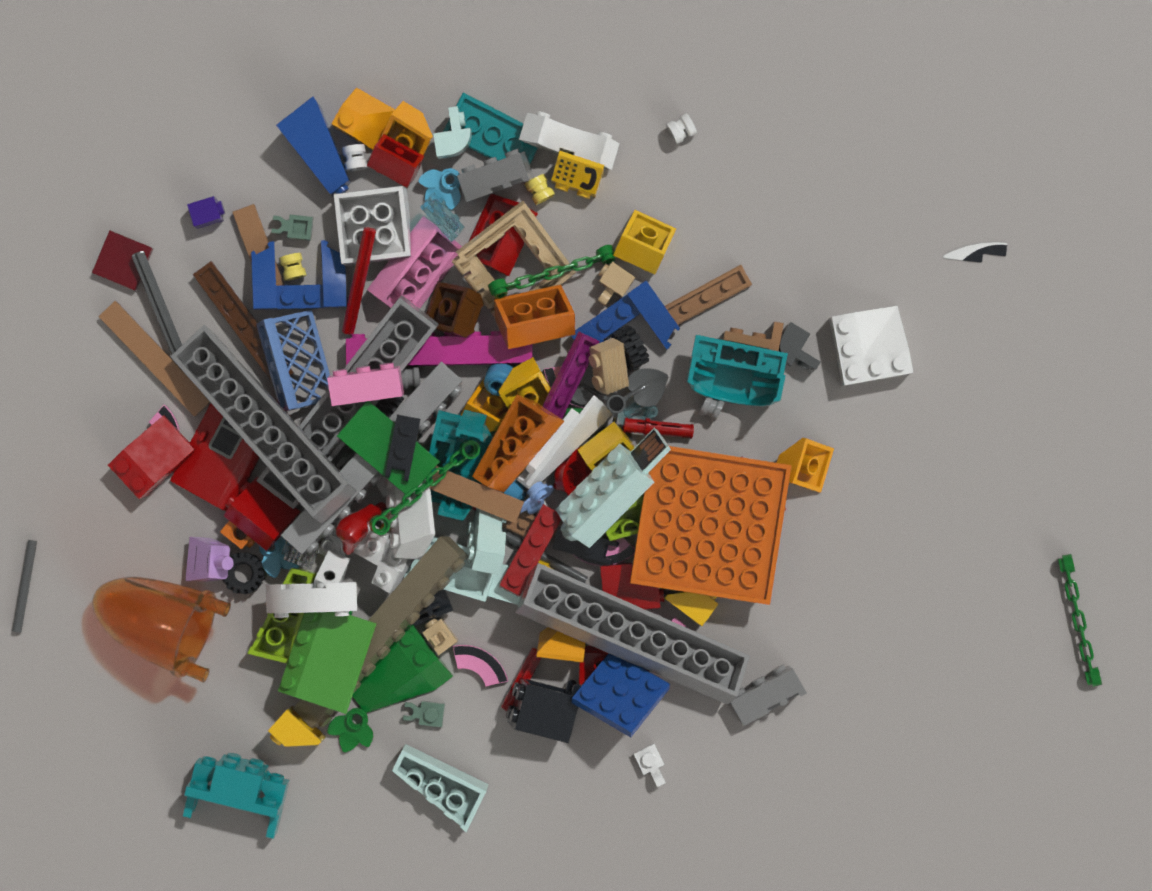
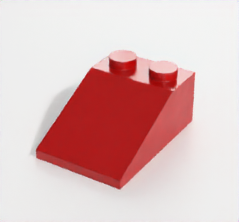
[108,415,195,499]

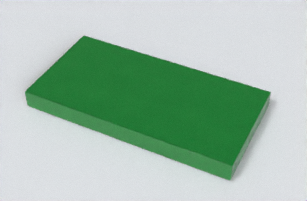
[337,401,440,498]

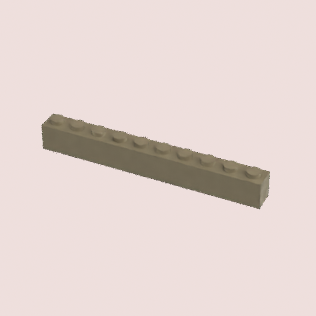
[293,536,468,728]

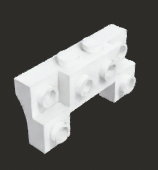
[318,512,415,593]

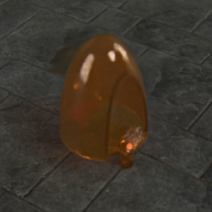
[92,577,231,683]

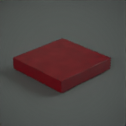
[92,230,154,291]

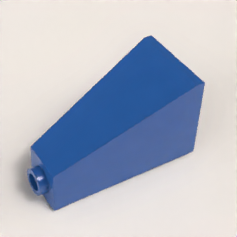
[276,97,351,197]

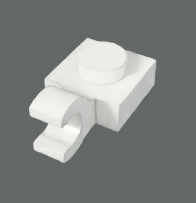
[634,744,666,787]

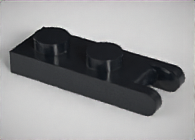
[385,414,421,482]
[552,526,619,565]

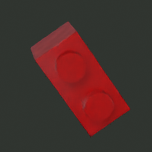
[367,134,424,188]

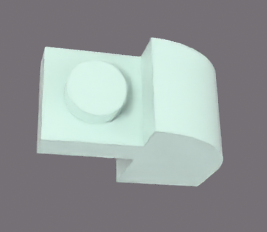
[433,106,472,159]

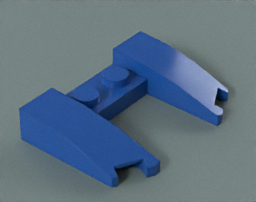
[251,240,347,310]
[571,281,680,377]

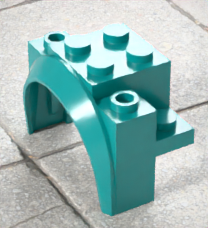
[685,335,788,406]
[429,409,492,521]
[183,753,290,839]

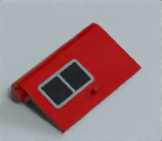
[170,403,260,511]

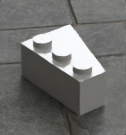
[457,149,534,202]
[730,664,807,726]

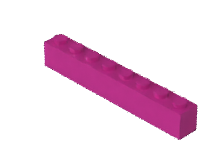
[346,331,533,366]

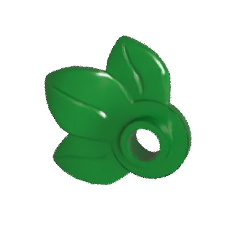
[327,708,373,752]

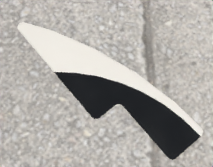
[943,242,1007,263]

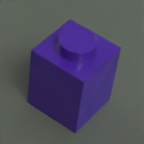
[187,196,226,229]

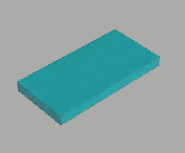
[443,92,539,165]

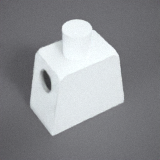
[313,550,350,588]

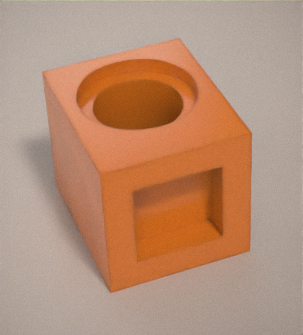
[220,521,255,550]

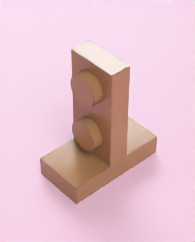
[722,322,784,351]

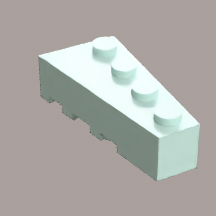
[392,744,489,832]

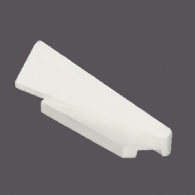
[517,396,613,489]

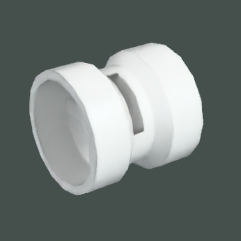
[666,113,697,144]
[342,144,368,172]

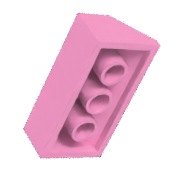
[367,216,462,309]

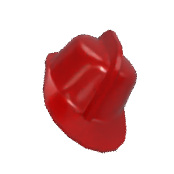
[553,446,592,496]

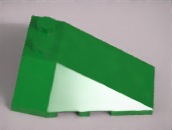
[353,624,453,713]

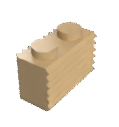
[589,338,629,395]

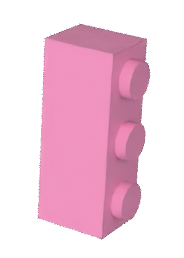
[327,363,404,406]

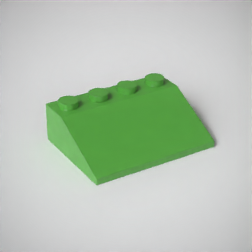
[278,612,376,714]

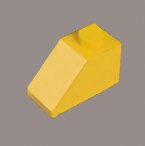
[664,591,718,626]

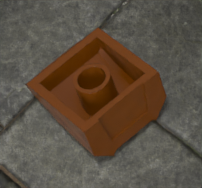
[426,281,484,338]

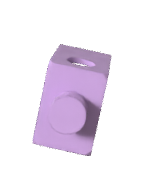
[186,537,233,582]

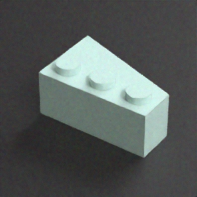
[467,508,507,575]

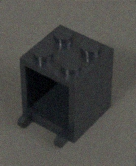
[506,677,581,743]

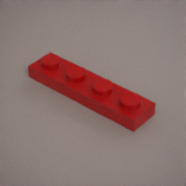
[499,504,562,598]

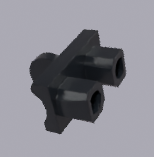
[413,589,453,626]

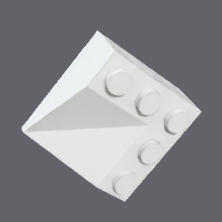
[334,186,411,266]
[829,306,913,387]

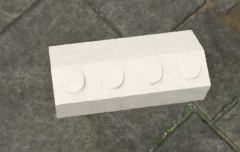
[384,478,435,560]

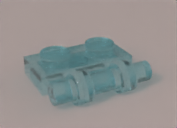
[420,192,464,242]

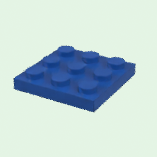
[572,653,670,738]

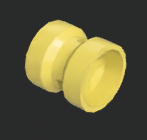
[524,174,555,205]
[279,253,307,281]

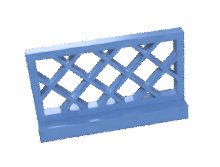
[256,310,330,412]

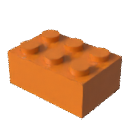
[494,285,575,349]

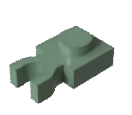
[271,214,314,241]
[403,701,445,727]

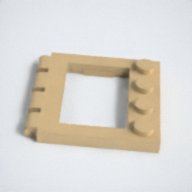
[452,201,576,318]

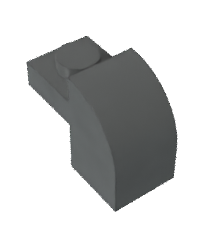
[779,322,821,372]

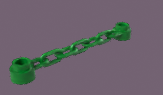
[488,245,615,299]
[369,440,480,535]
[1058,554,1102,687]

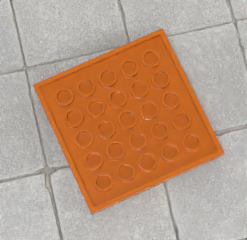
[630,446,792,605]

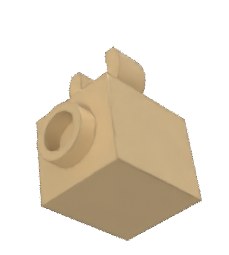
[598,262,635,306]
[422,618,458,655]

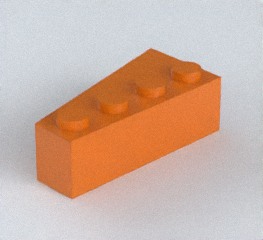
[472,394,564,492]

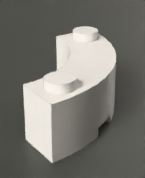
[519,111,620,170]
[266,582,357,618]

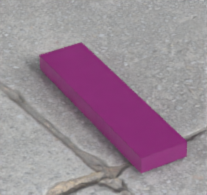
[542,332,600,419]

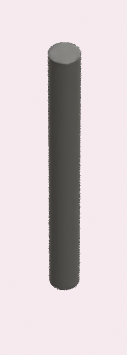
[506,532,588,583]
[12,540,37,633]

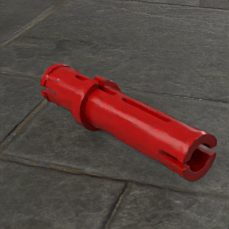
[623,418,694,439]

